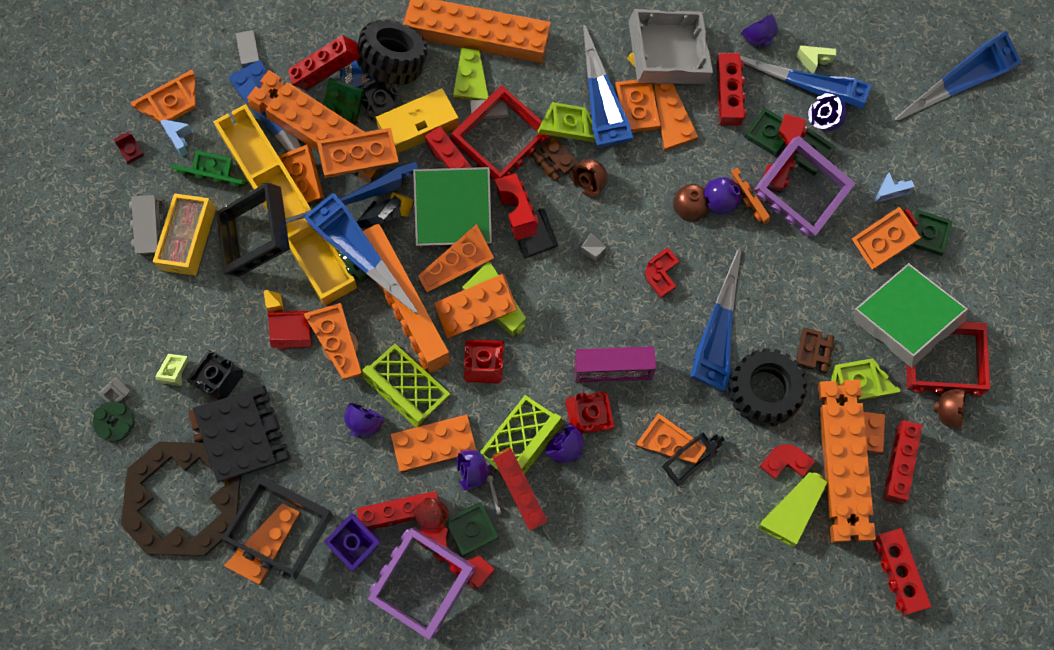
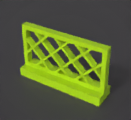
[362,344,450,428]
[480,395,563,475]

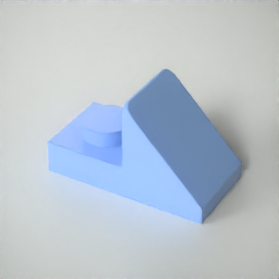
[160,120,192,157]
[874,173,915,203]

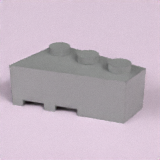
[129,195,163,254]

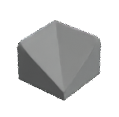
[580,233,606,262]
[98,377,130,402]

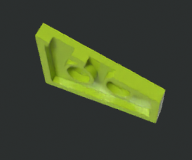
[453,48,488,100]

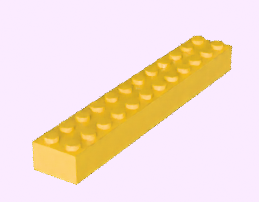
[213,104,357,307]

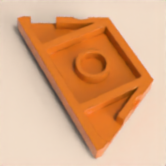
[131,70,196,123]

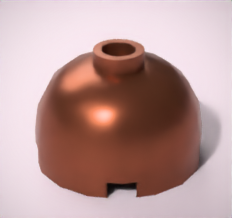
[570,159,608,197]
[673,184,710,222]
[934,389,966,429]

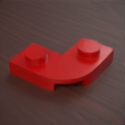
[645,247,680,298]
[759,444,815,480]

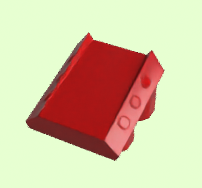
[268,311,312,351]
[464,340,504,384]
[565,392,614,434]

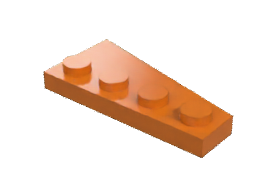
[653,83,698,151]
[418,224,494,292]
[304,303,362,381]
[224,503,301,585]

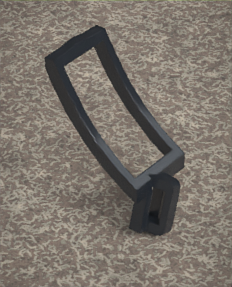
[662,432,725,486]

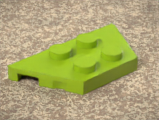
[538,102,596,143]
[831,358,900,404]

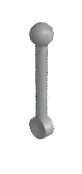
[486,475,501,516]

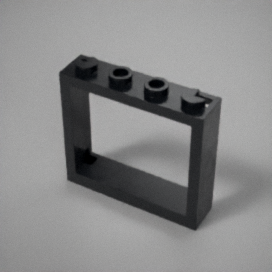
[216,182,290,277]
[221,475,333,580]

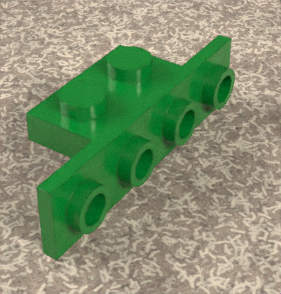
[170,150,247,187]

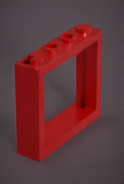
[451,85,549,180]
[906,322,990,397]

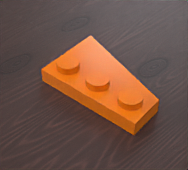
[278,145,324,204]
[731,167,770,225]
[636,413,707,464]

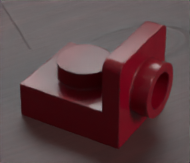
[114,131,144,164]

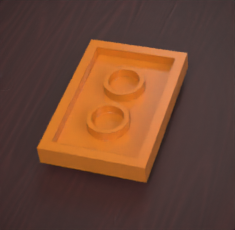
[615,79,660,132]
[852,207,922,270]
[863,412,885,454]

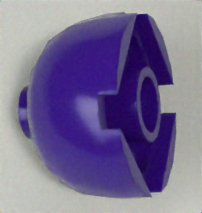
[741,14,778,48]
[808,94,847,132]
[704,177,741,215]
[344,402,385,438]
[545,424,584,464]
[457,450,491,490]

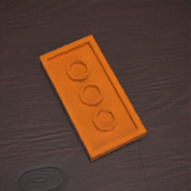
[317,128,399,178]
[434,274,518,339]
[391,415,476,473]

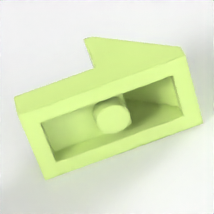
[797,46,836,73]
[155,354,188,386]

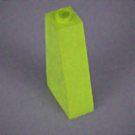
[462,261,526,337]
[757,472,828,547]

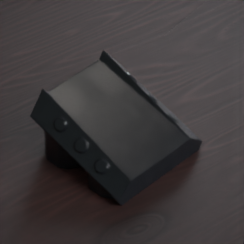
[357,78,404,121]
[357,195,402,228]
[512,208,559,259]
[187,350,243,400]

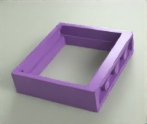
[753,136,856,237]
[368,527,476,640]

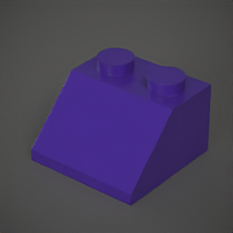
[324,512,381,571]

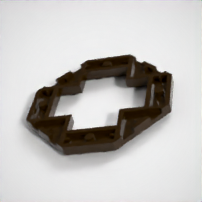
[121,442,241,556]

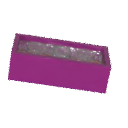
[574,346,656,383]

